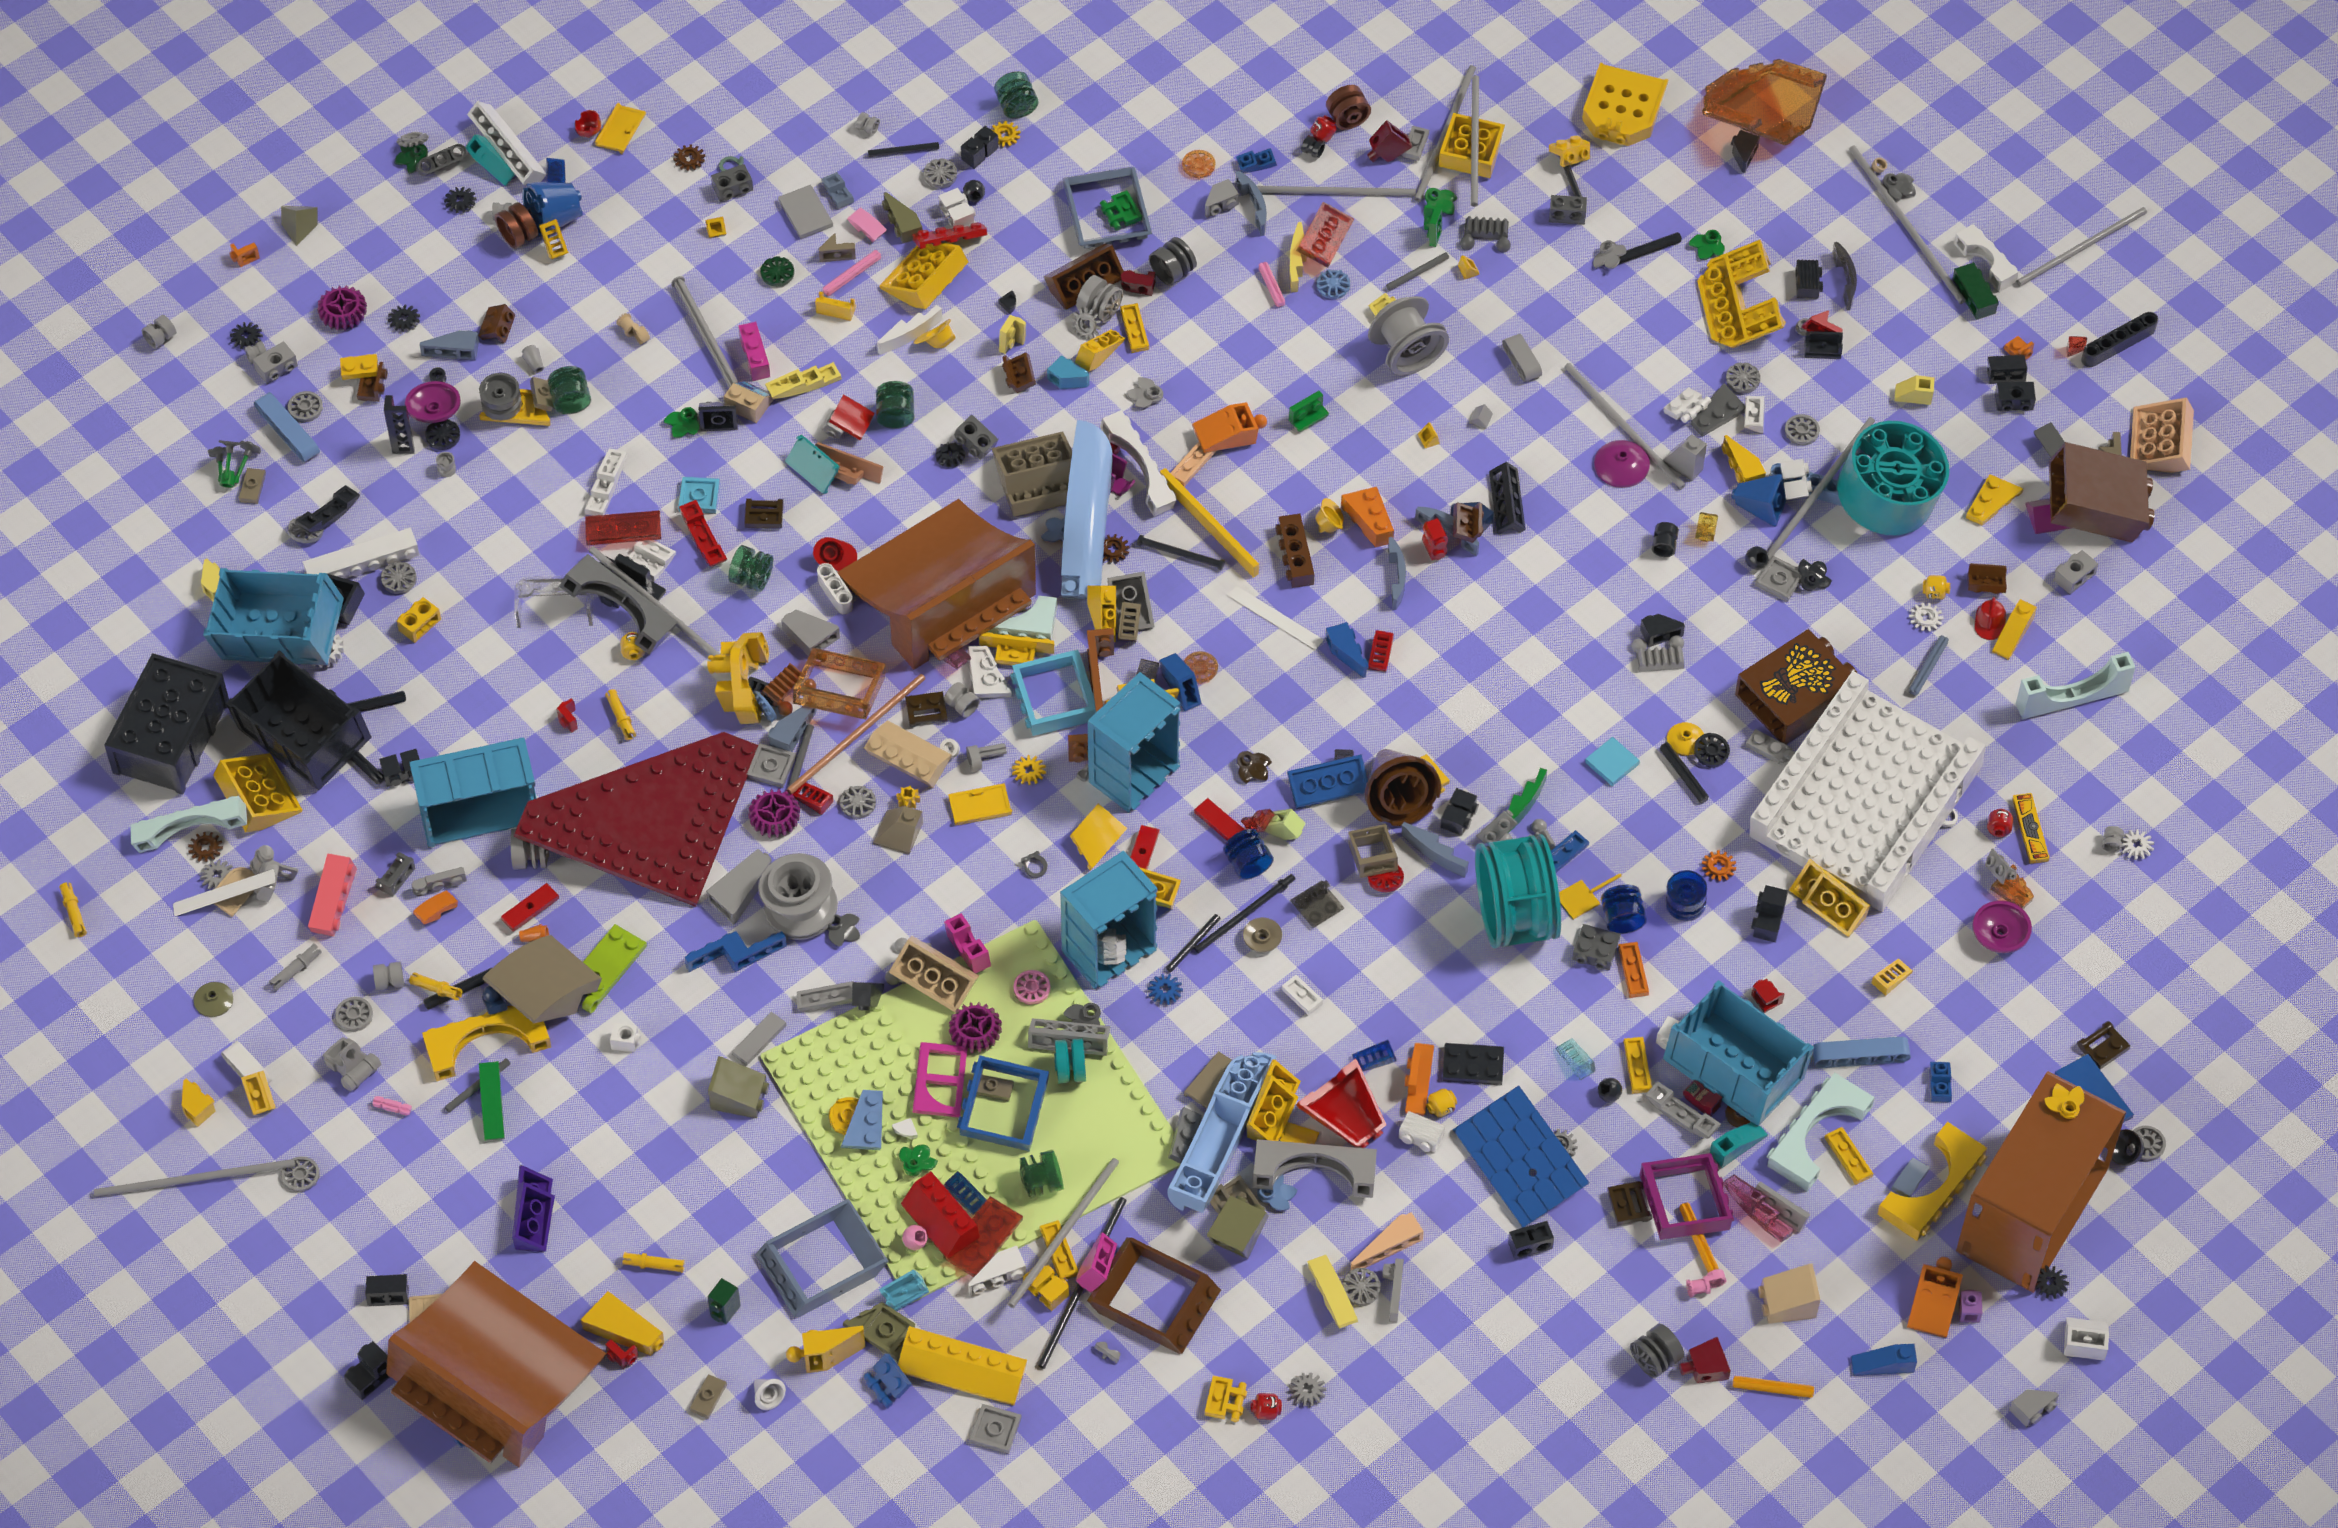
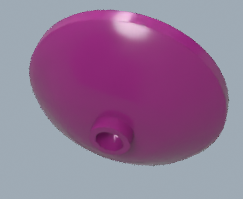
[405,381,461,423]
[1594,440,1650,488]
[1973,901,2032,953]

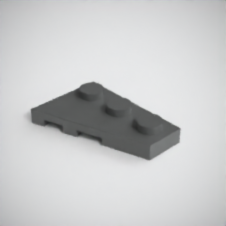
[1691,383,1745,437]
[1168,1107,1202,1164]

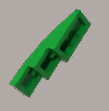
[1507,768,1547,833]
[479,1061,505,1141]

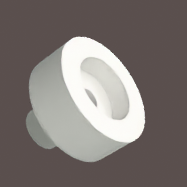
[940,738,960,759]

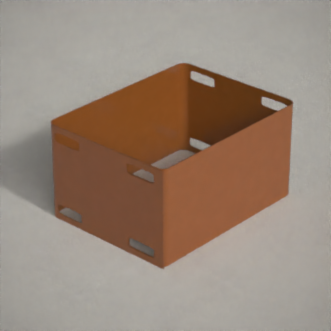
[1956,1071,2126,1293]

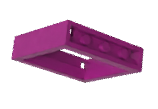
[1639,1153,1734,1240]

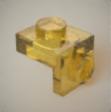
[1695,512,1718,542]

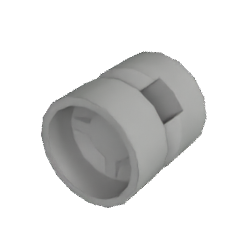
[141,315,177,349]
[944,682,980,718]
[373,962,404,991]

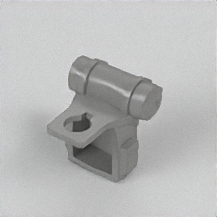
[249,845,298,902]
[323,1037,382,1092]

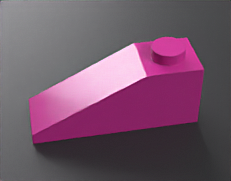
[1076,1232,1117,1293]

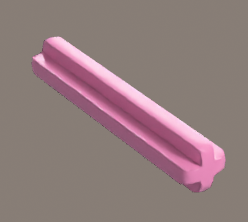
[1259,262,1285,307]

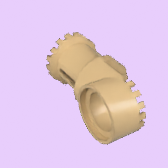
[616,313,650,345]

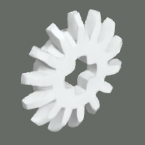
[1909,603,1943,632]
[2121,829,2154,860]

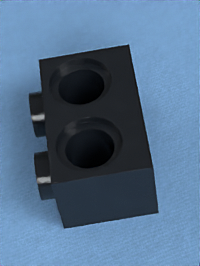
[1508,1221,1554,1260]

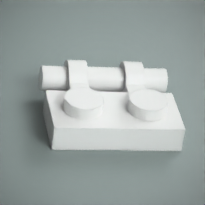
[1664,387,1711,423]

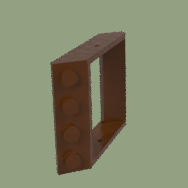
[1087,1237,1221,1354]

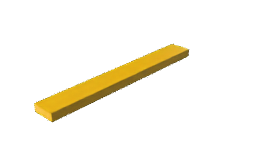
[1160,468,1259,578]

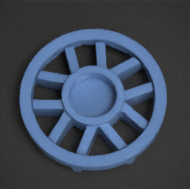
[1316,269,1350,299]
[753,690,777,722]

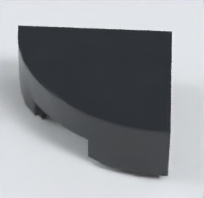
[998,290,1016,314]

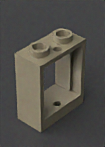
[1348,824,1398,878]

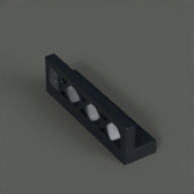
[384,395,415,454]
[1489,462,1526,534]

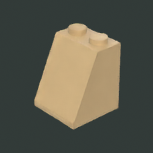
[1758,1263,1820,1324]

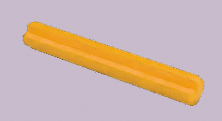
[1679,1202,1719,1273]
[1733,1376,1814,1398]

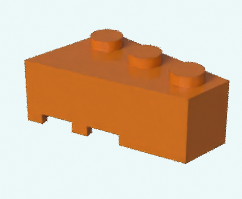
[1341,486,1394,548]

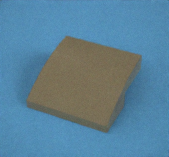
[1210,1175,1261,1215]

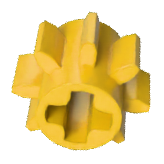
[896,785,920,809]

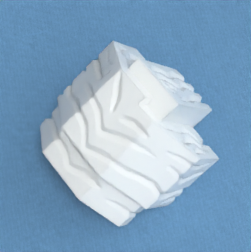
[1097,928,1126,965]

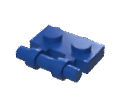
[863,1354,912,1408]

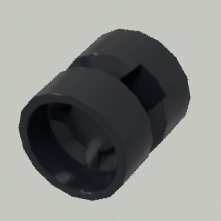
[1652,522,1679,557]

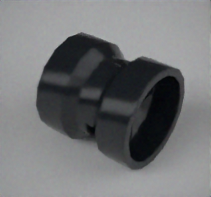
[1301,135,1325,159]

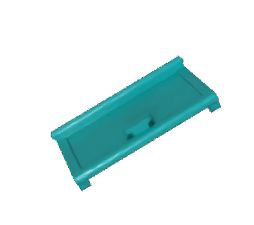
[785,434,840,494]

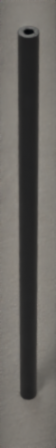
[1038,1197,1127,1369]

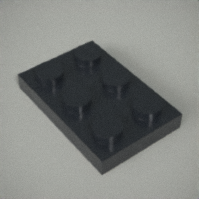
[1443,1043,1504,1085]

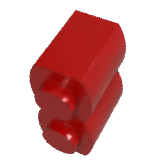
[1422,518,1448,561]

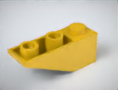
[1075,329,1125,372]
[1721,435,1766,483]
[1087,585,1116,642]

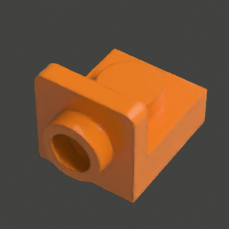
[229,242,260,267]
[2004,336,2034,359]

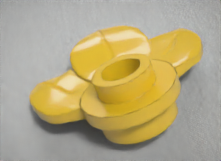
[2044,1084,2084,1119]

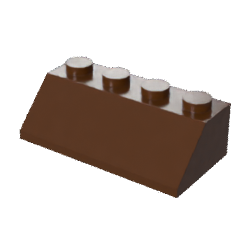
[1043,244,1124,310]

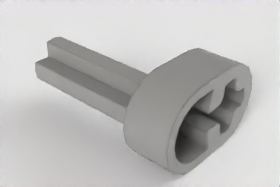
[966,743,1007,771]

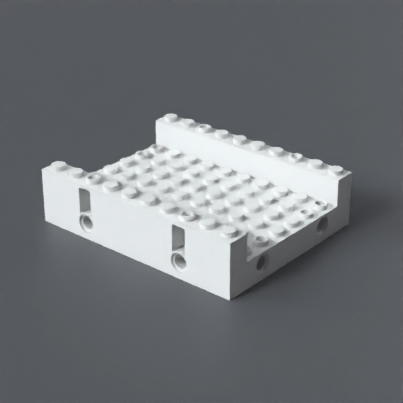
[1749,671,1986,912]

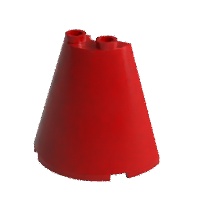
[1296,1059,1386,1148]

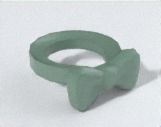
[719,156,744,172]

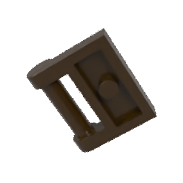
[745,498,784,528]
[905,691,948,727]
[2077,1021,2131,1070]
[1607,1181,1652,1226]

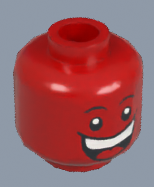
[1310,115,1337,142]
[1987,809,2013,837]
[1251,1393,1282,1420]

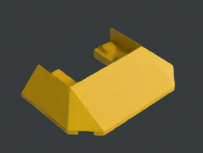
[1697,240,1786,348]

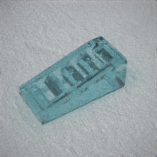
[1556,1038,1596,1080]

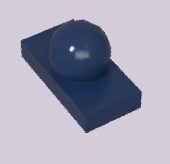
[482,985,508,1015]

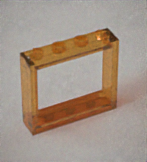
[793,648,886,720]

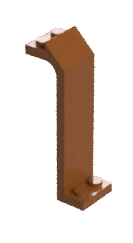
[1068,628,1114,763]

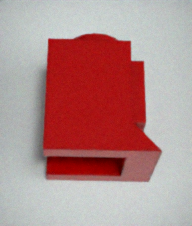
[1751,978,1785,1013]

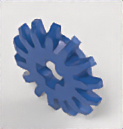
[1148,974,1183,1005]

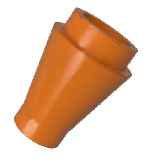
[519,924,549,942]

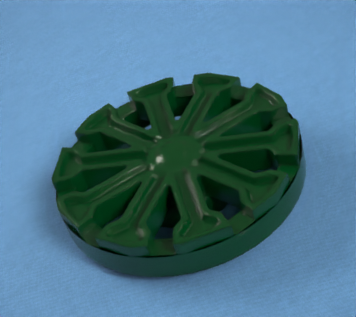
[760,256,795,287]

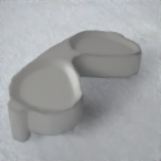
[1077,764,1089,781]
[1094,1342,1120,1364]

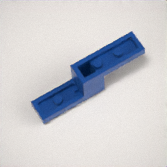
[684,931,787,972]

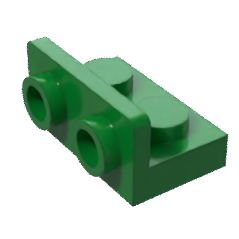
[1424,205,1442,247]
[1289,390,1329,432]

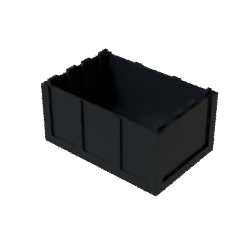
[226,650,372,791]
[104,653,229,795]

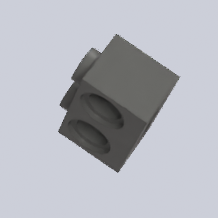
[711,164,753,202]
[1549,195,1587,225]
[954,414,999,460]

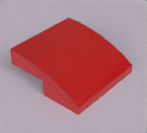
[829,394,875,440]

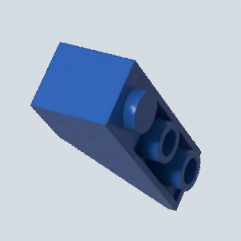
[1325,622,1369,678]

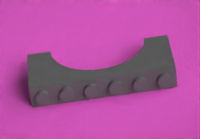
[559,554,678,655]

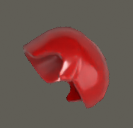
[575,110,601,138]

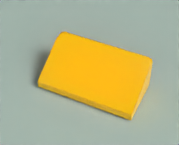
[241,1071,276,1115]

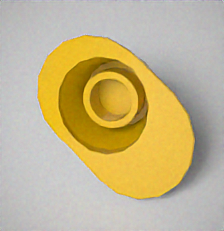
[914,319,956,348]
[1315,498,1344,533]

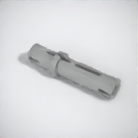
[269,943,322,990]

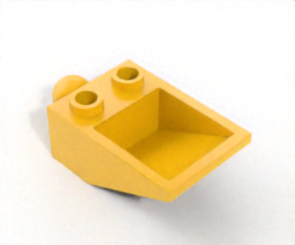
[786,1326,865,1373]

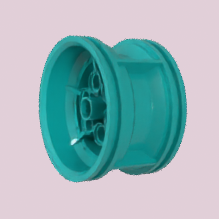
[1475,834,1561,949]

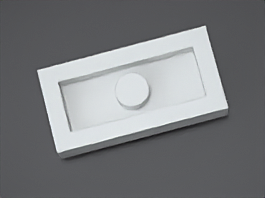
[1282,975,1323,1015]

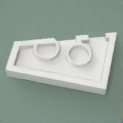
[968,646,1012,698]

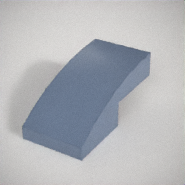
[821,172,854,209]
[1891,1158,1930,1197]

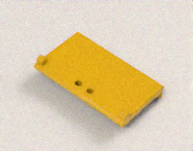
[595,103,646,154]
[948,783,1012,826]

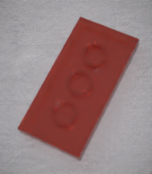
[1296,202,1354,268]
[585,510,661,545]
[943,1196,1023,1277]

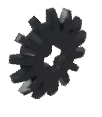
[444,187,477,213]
[388,304,420,332]
[230,322,263,349]
[2035,1265,2069,1299]

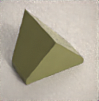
[281,206,318,246]

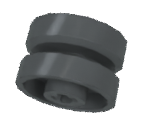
[479,372,522,421]

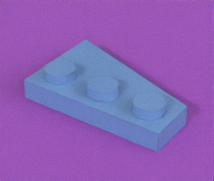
[840,1090,883,1150]

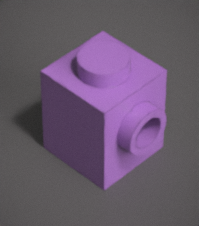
[1959,1289,1983,1323]

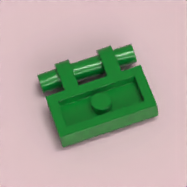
[1100,190,1142,231]

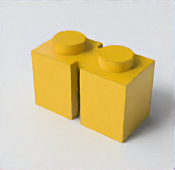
[1023,1265,1069,1311]

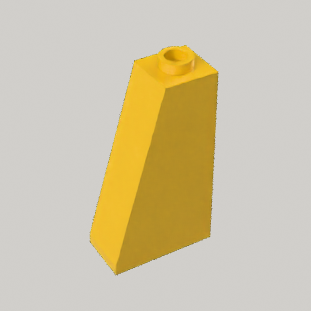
[581,1291,664,1356]

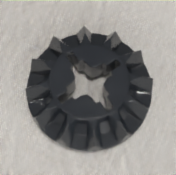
[935,441,965,467]

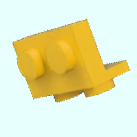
[1549,136,1590,167]
[340,354,379,380]

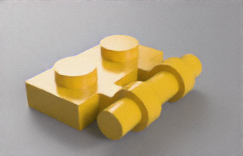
[1205,1376,1247,1422]

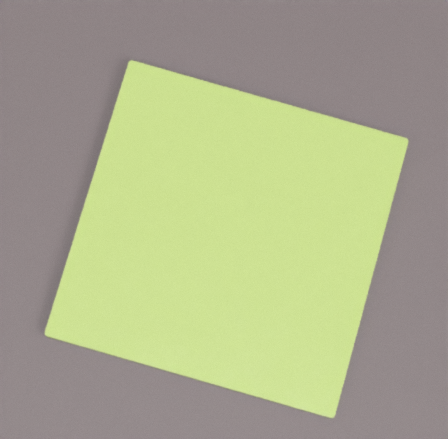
[761,920,1181,1303]

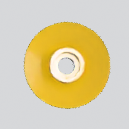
[1667,722,1704,756]

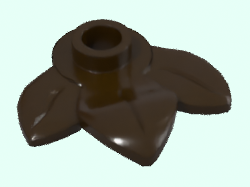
[1237,751,1272,784]

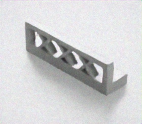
[1028,1018,1110,1056]

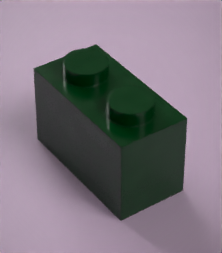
[707,1278,741,1324]

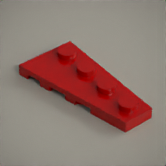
[913,222,987,249]

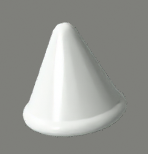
[754,1379,786,1410]

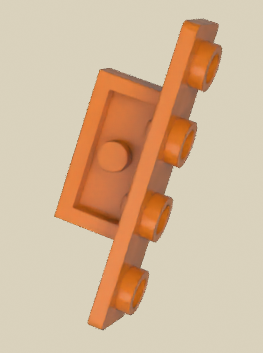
[1404,1043,1434,1116]

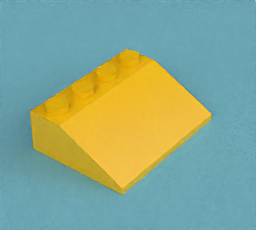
[879,242,968,309]
[213,753,303,832]

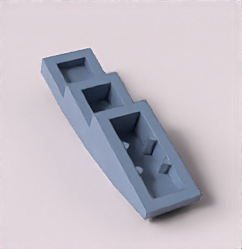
[1401,822,1469,878]

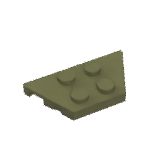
[843,1302,915,1362]

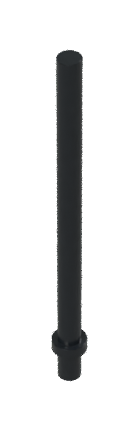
[1194,874,1296,954]

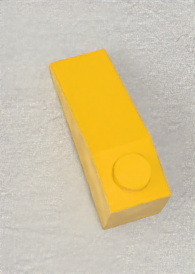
[1992,599,2037,660]

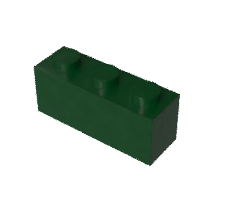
[1952,262,1999,320]

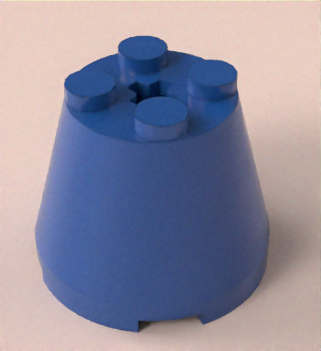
[522,182,583,237]

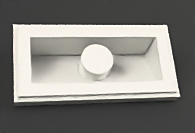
[1744,396,1765,433]

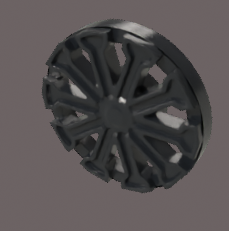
[425,419,460,450]
[1694,733,1730,768]

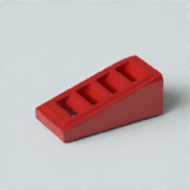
[1368,630,1394,672]
[793,783,834,815]

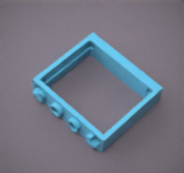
[1010,650,1096,736]

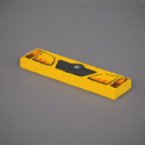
[2012,793,2049,864]

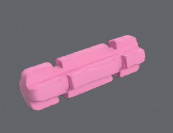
[373,1096,412,1116]

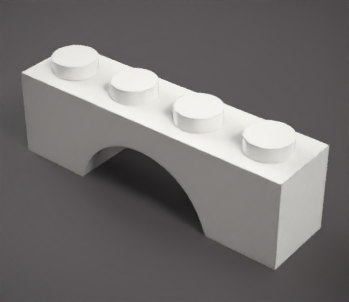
[1954,224,2018,292]

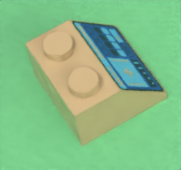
[724,381,774,423]

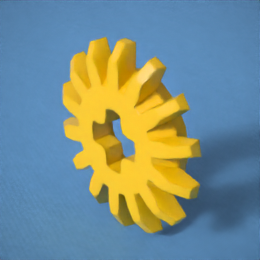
[991,121,1021,147]
[1012,755,1046,785]

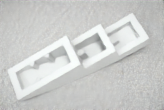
[877,305,943,355]
[585,448,627,518]

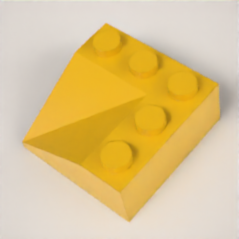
[1439,113,1505,178]

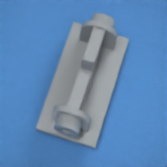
[1476,810,1518,843]
[1985,848,2017,884]

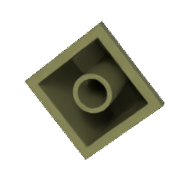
[708,1056,769,1118]
[1207,1195,1269,1259]

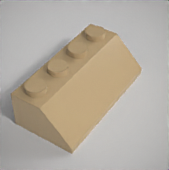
[864,720,952,788]
[889,936,979,1013]

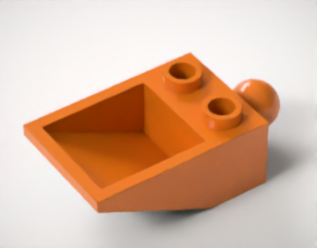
[1192,402,1267,452]
[1907,1257,1963,1338]

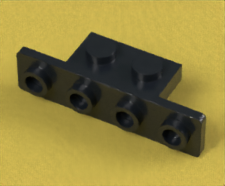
[599,554,666,601]

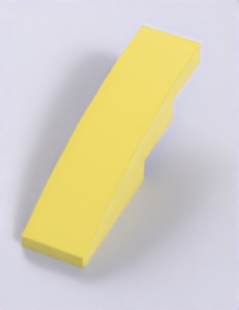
[1289,222,1307,293]
[765,362,842,399]
[1307,1255,1358,1329]

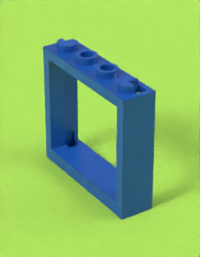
[957,1055,1049,1152]

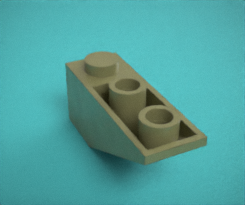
[882,192,923,243]

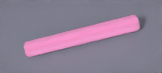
[822,250,881,296]

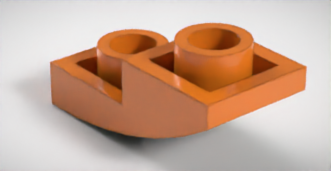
[413,890,458,925]

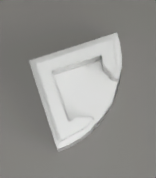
[892,1118,918,1139]

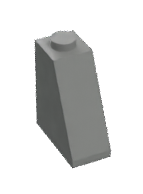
[1663,434,1707,481]
[781,610,840,658]

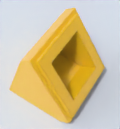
[705,216,727,238]
[1458,255,1479,279]
[1417,422,1440,448]

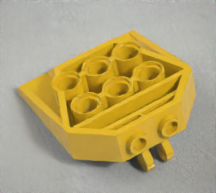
[1582,62,1668,146]

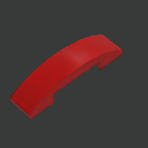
[679,500,727,567]

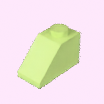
[1258,809,1306,840]

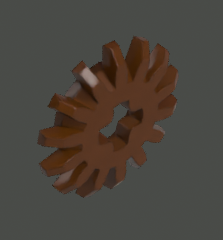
[673,144,706,171]
[1103,534,1130,563]
[188,832,223,862]

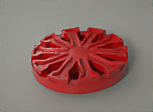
[1368,865,1404,892]

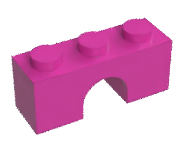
[738,322,770,381]
[944,913,991,974]

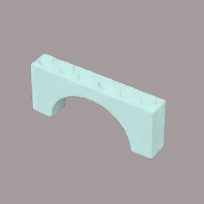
[988,596,1057,640]
[2016,652,2136,720]
[1767,1072,1875,1192]

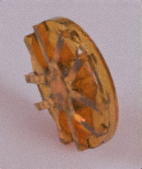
[1182,150,1216,179]
[1184,651,1218,684]

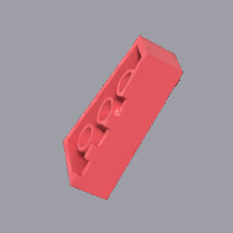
[308,853,357,936]

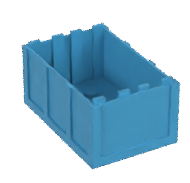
[203,568,344,665]
[1088,672,1181,813]
[410,737,536,848]
[1060,850,1157,989]
[1663,980,1814,1126]

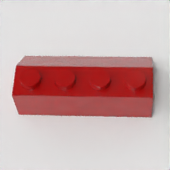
[901,1171,980,1259]

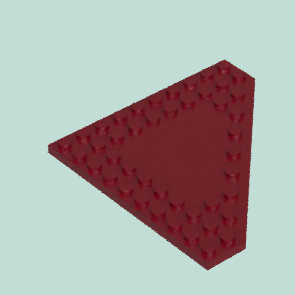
[514,732,759,907]

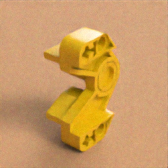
[707,632,769,724]

